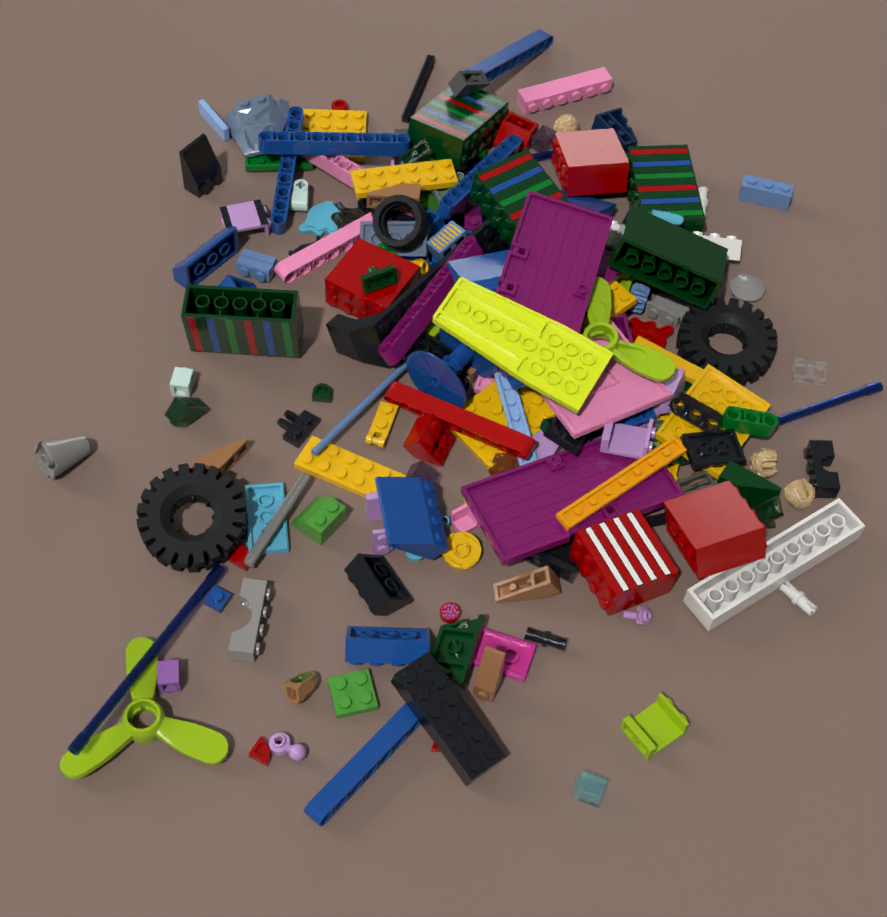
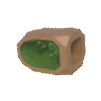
[283,671,318,704]

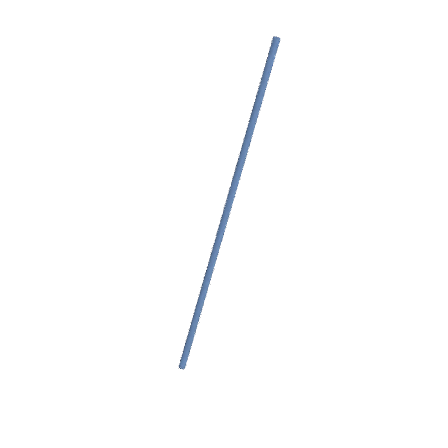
[311,335,440,456]

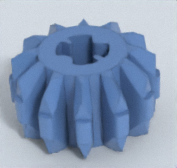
[628,283,650,314]

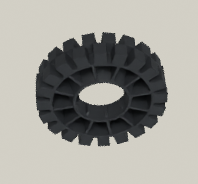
[676,297,778,386]
[136,463,248,573]

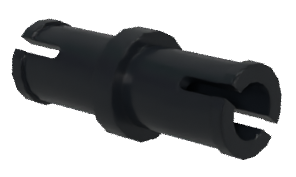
[524,627,568,651]

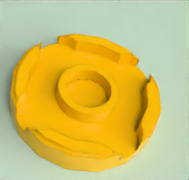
[442,531,481,570]

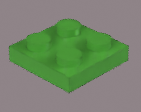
[327,669,378,719]

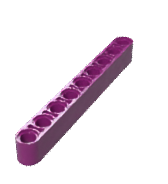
[378,236,484,366]

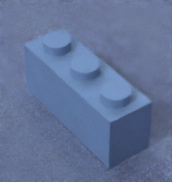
[738,174,794,211]

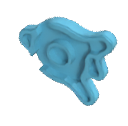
[299,201,342,237]

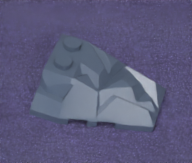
[225,94,290,158]

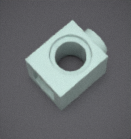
[170,367,195,398]

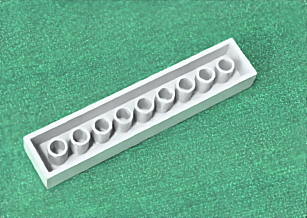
[683,498,865,632]

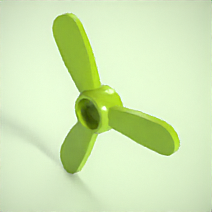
[583,277,675,382]
[60,637,229,780]

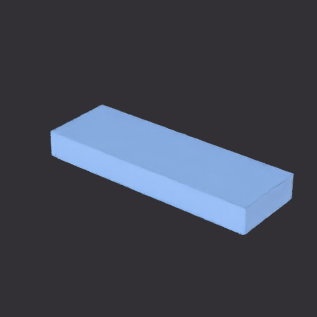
[198,99,230,142]

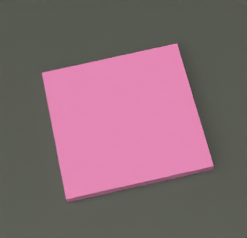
[540,320,672,439]

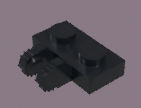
[277,410,320,448]

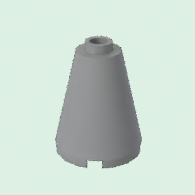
[35,436,92,479]

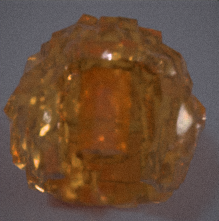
[488,453,519,476]

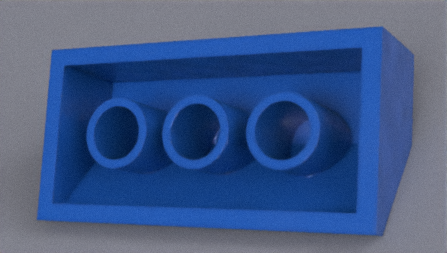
[172,226,239,288]
[345,626,430,667]

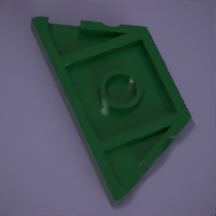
[431,614,486,687]

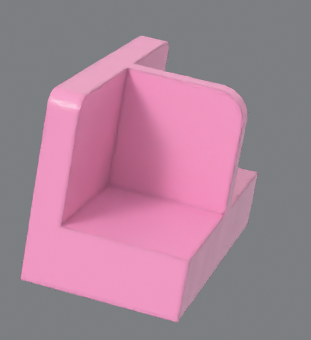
[450,503,480,533]

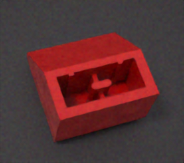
[493,112,539,153]
[403,413,456,467]

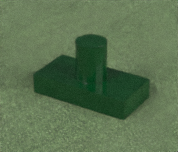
[360,264,398,294]

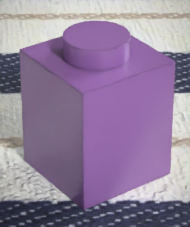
[157,658,181,693]

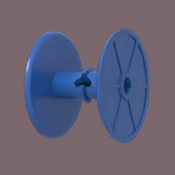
[406,328,499,408]

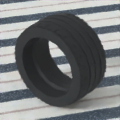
[372,195,429,250]

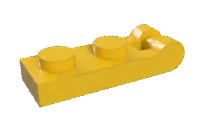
[365,401,399,448]

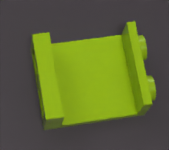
[620,692,689,761]

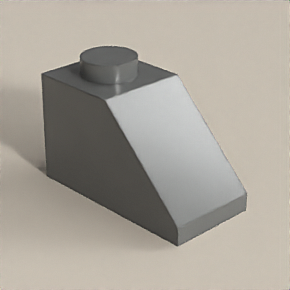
[448,70,490,97]

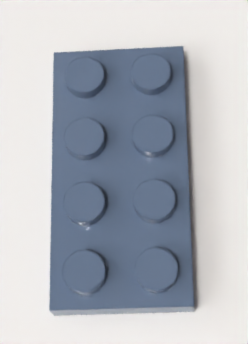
[360,221,429,257]

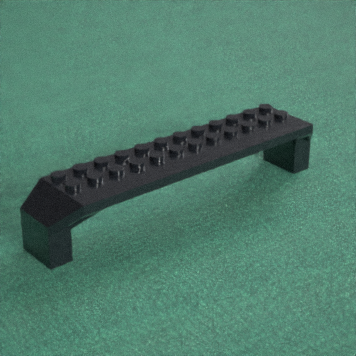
[326,214,510,368]

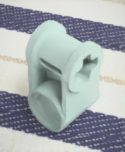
[290,179,309,212]

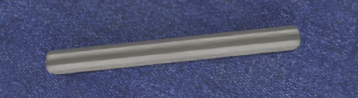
[244,473,311,568]

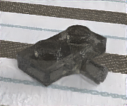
[331,202,366,228]

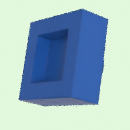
[203,585,232,613]

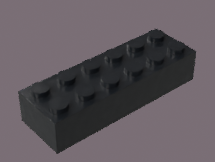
[390,651,506,787]

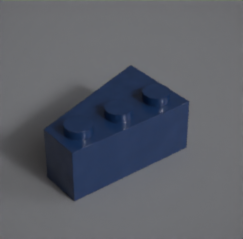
[591,107,638,153]

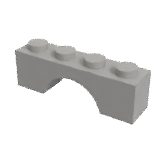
[228,578,271,663]

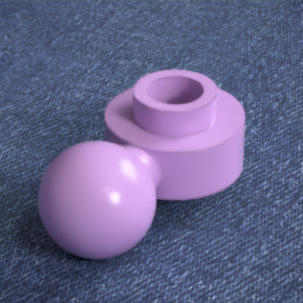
[269,732,306,761]

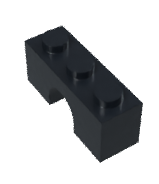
[803,440,840,498]

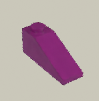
[463,203,482,232]

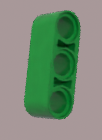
[721,406,779,437]

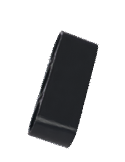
[669,392,723,433]

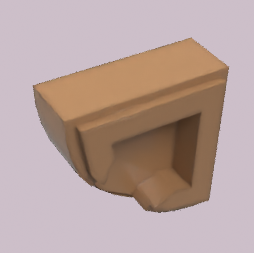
[458,366,477,384]

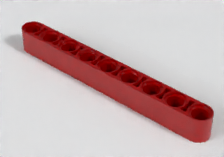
[383,381,536,460]

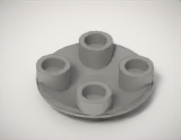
[730,274,765,302]

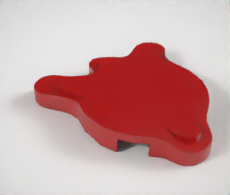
[630,317,674,348]

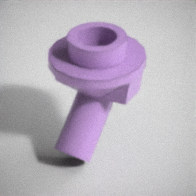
[621,606,652,626]

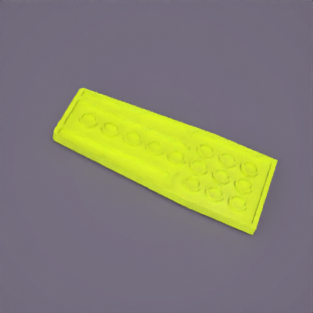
[432,277,614,414]

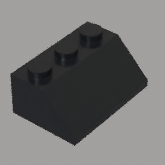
[344,553,414,616]

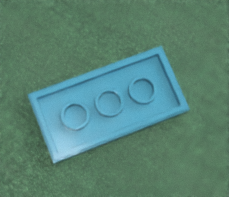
[245,482,289,555]

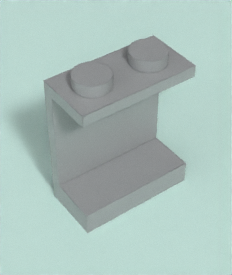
[644,290,694,330]

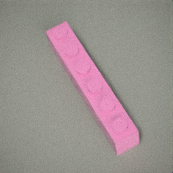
[516,67,613,115]

